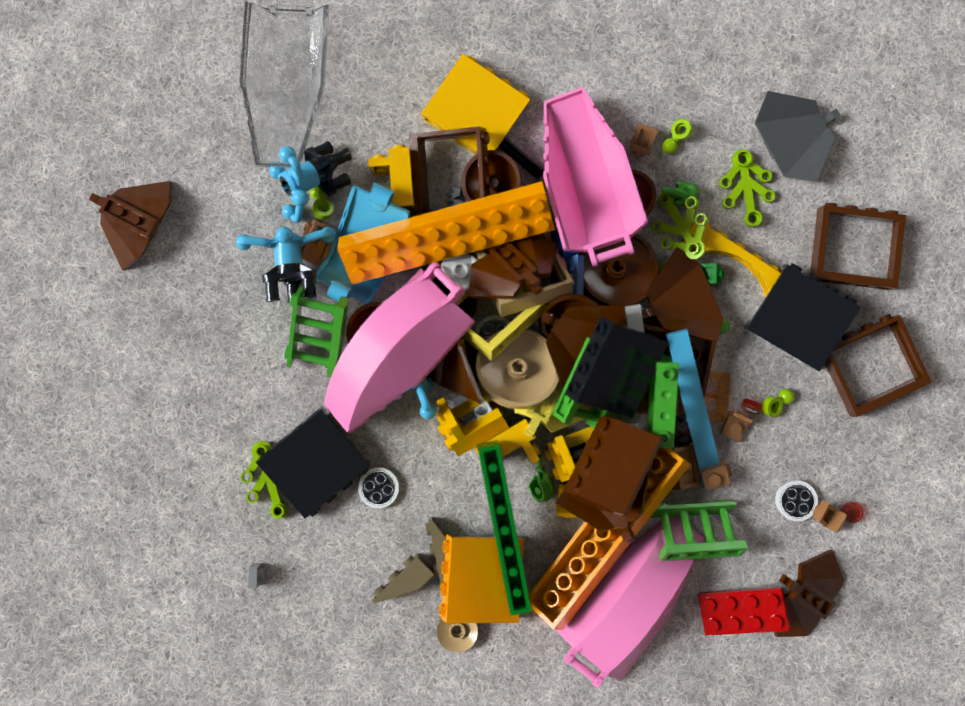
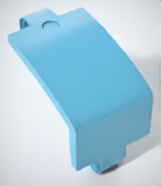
[315,182,410,304]

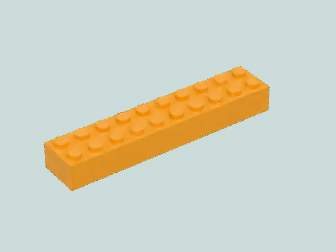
[337,181,555,284]
[529,448,691,630]

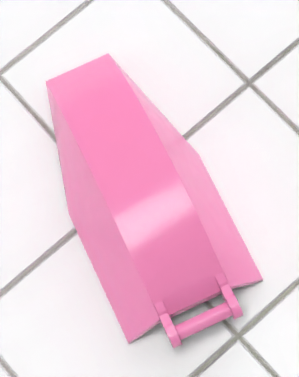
[543,87,648,267]
[324,262,475,433]
[556,517,704,688]

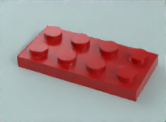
[697,586,791,635]

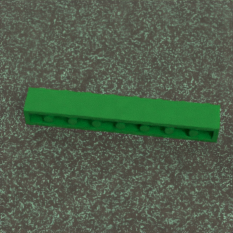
[476,440,532,616]

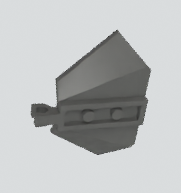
[754,91,841,181]

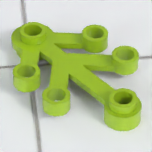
[718,149,775,227]
[652,192,709,260]
[240,441,288,519]

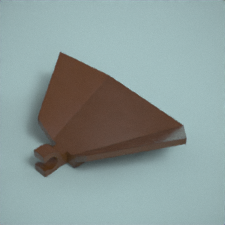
[89,181,172,271]
[468,235,558,299]
[642,247,724,342]
[541,305,627,389]
[428,338,484,404]
[555,461,653,542]
[774,550,844,637]

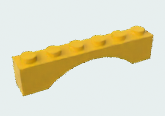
[681,220,780,297]

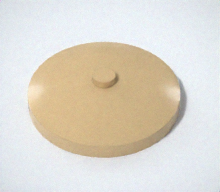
[475,329,559,409]

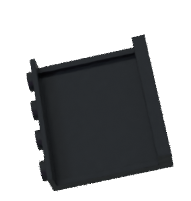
[744,263,861,371]
[565,316,669,418]
[256,406,370,518]

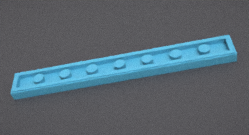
[666,329,720,490]

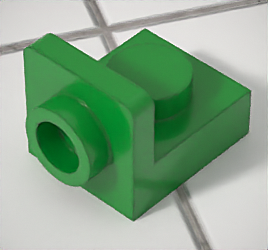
[700,263,724,286]

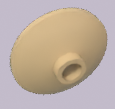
[437,619,478,653]

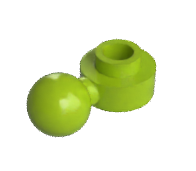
[662,119,693,154]
[310,187,333,220]
[762,388,795,418]

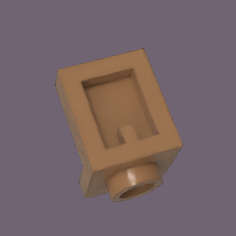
[720,409,753,442]

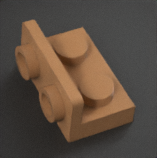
[301,220,337,267]
[671,445,700,490]

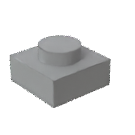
[248,563,265,588]

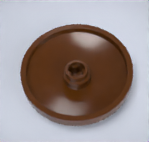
[578,233,659,306]

